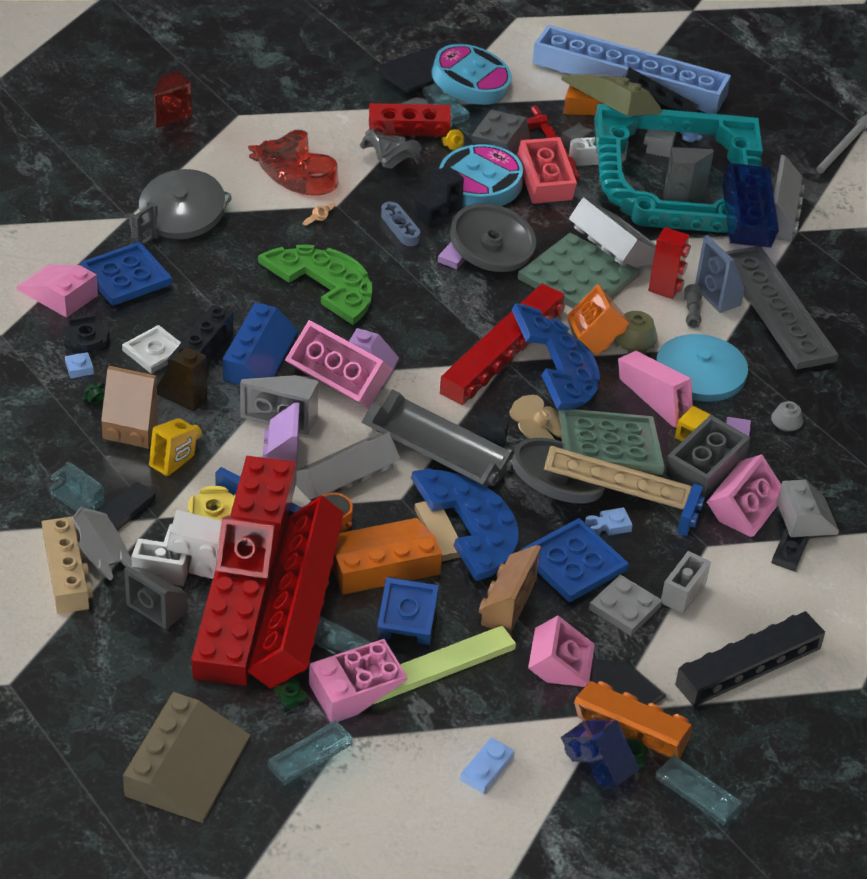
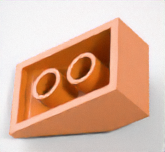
[567,284,630,356]

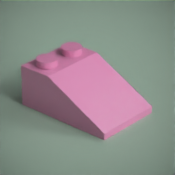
[17,265,98,318]

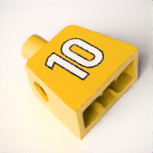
[149,418,202,476]

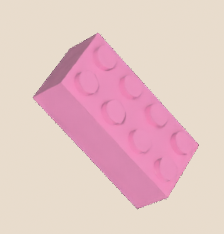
[285,320,393,409]

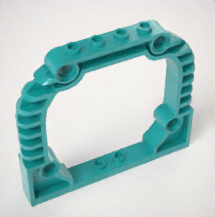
[594,104,765,233]

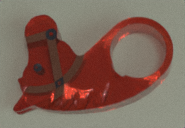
[248,130,339,196]

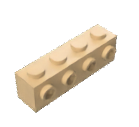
[42,516,93,614]

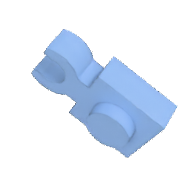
[585,507,633,536]

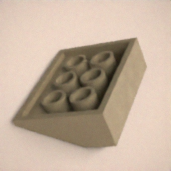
[123,692,250,823]

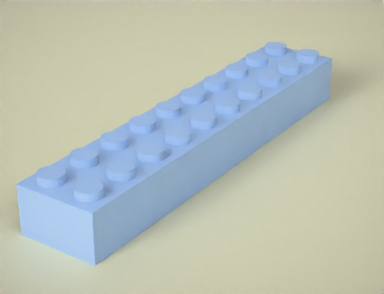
[532,25,731,114]

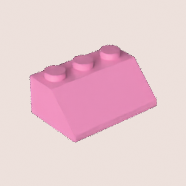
[707,455,781,537]

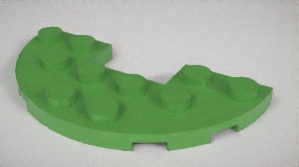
[258,245,372,325]

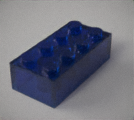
[722,163,779,248]

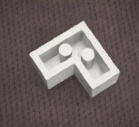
[166,510,222,579]
[131,524,192,586]

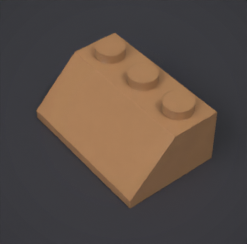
[479,545,541,635]

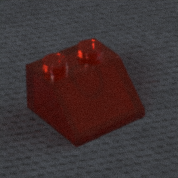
[153,70,192,128]

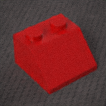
[215,515,280,578]

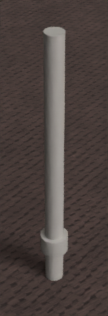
[816,114,867,174]

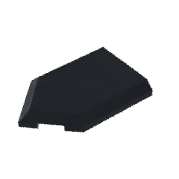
[590,659,666,705]

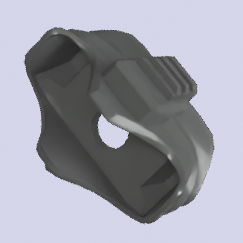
[360,129,422,169]

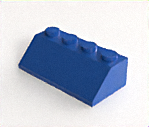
[223,302,298,384]

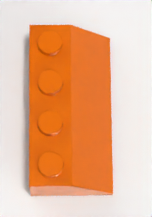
[574,681,692,761]

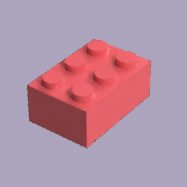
[517,137,577,204]

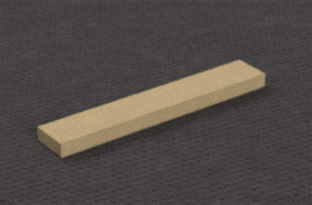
[544,446,692,510]

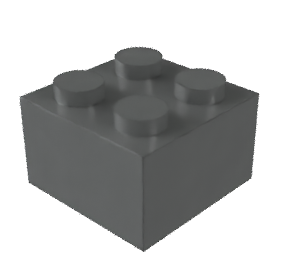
[471,110,530,155]

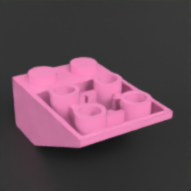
[309,639,408,724]

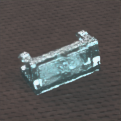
[49,461,104,512]

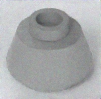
[771,401,803,432]

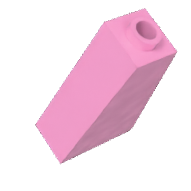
[618,351,693,428]

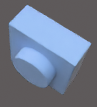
[65,352,94,378]

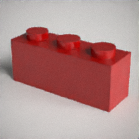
[648,227,691,299]

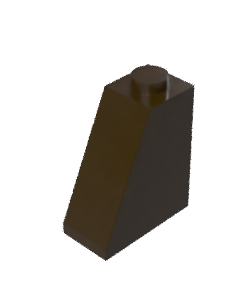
[157,347,208,412]

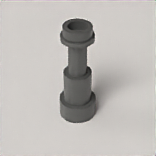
[684,284,702,328]

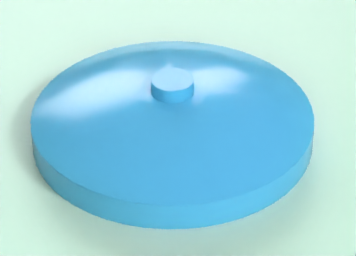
[656,334,748,402]

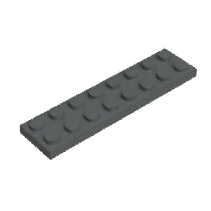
[726,245,838,369]

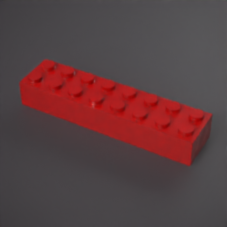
[247,495,344,689]

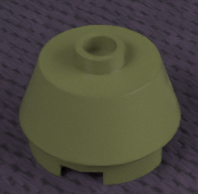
[614,311,658,354]

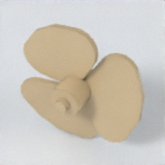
[510,395,562,440]

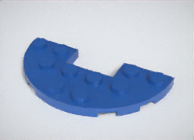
[512,303,600,410]
[411,469,519,581]

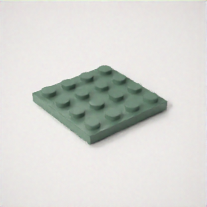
[518,233,640,309]
[558,409,665,475]

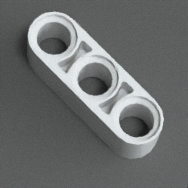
[569,137,628,166]

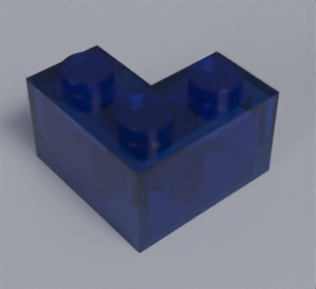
[560,720,640,787]

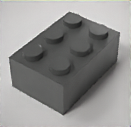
[666,415,750,498]

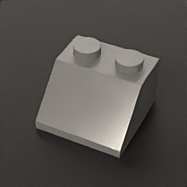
[777,480,839,537]

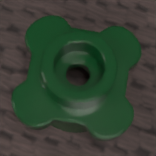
[83,382,106,405]
[275,680,307,708]
[618,739,648,768]

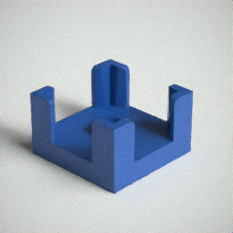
[377,577,439,646]

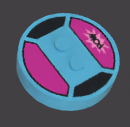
[432,44,511,105]
[439,144,523,208]

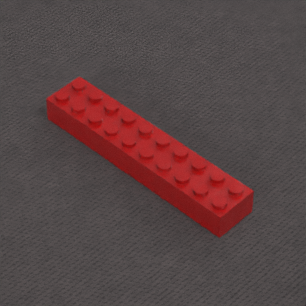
[191,455,297,686]

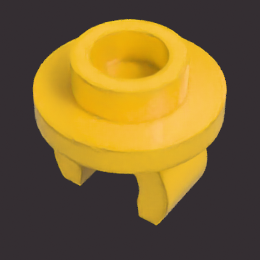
[442,130,464,150]

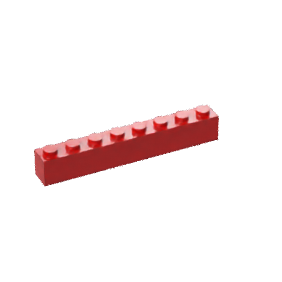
[439,283,565,405]

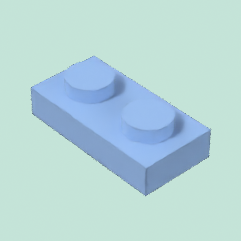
[460,737,515,794]

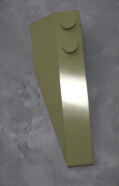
[561,73,662,116]

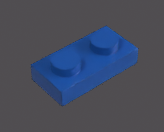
[678,484,705,536]

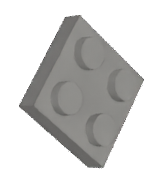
[589,575,662,636]

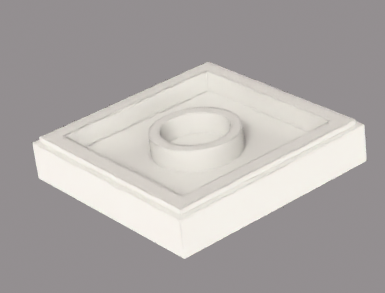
[122,325,181,374]

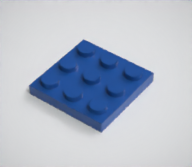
[80,241,172,306]
[521,518,629,603]

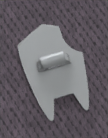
[73,507,132,580]

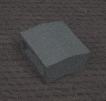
[561,124,595,149]

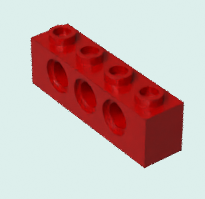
[369,103,450,136]

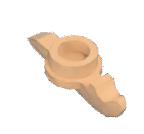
[302,203,336,226]

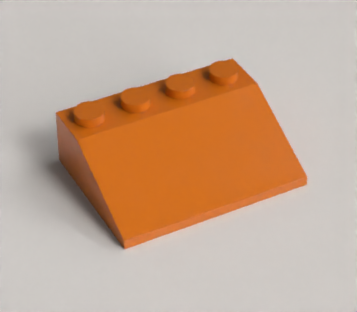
[332,518,442,595]

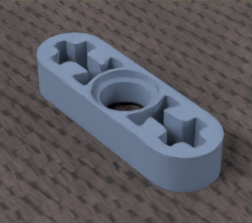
[381,202,420,246]

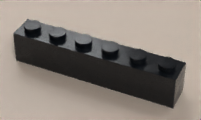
[675,611,825,707]

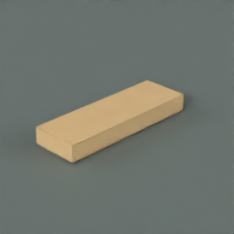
[415,501,460,561]

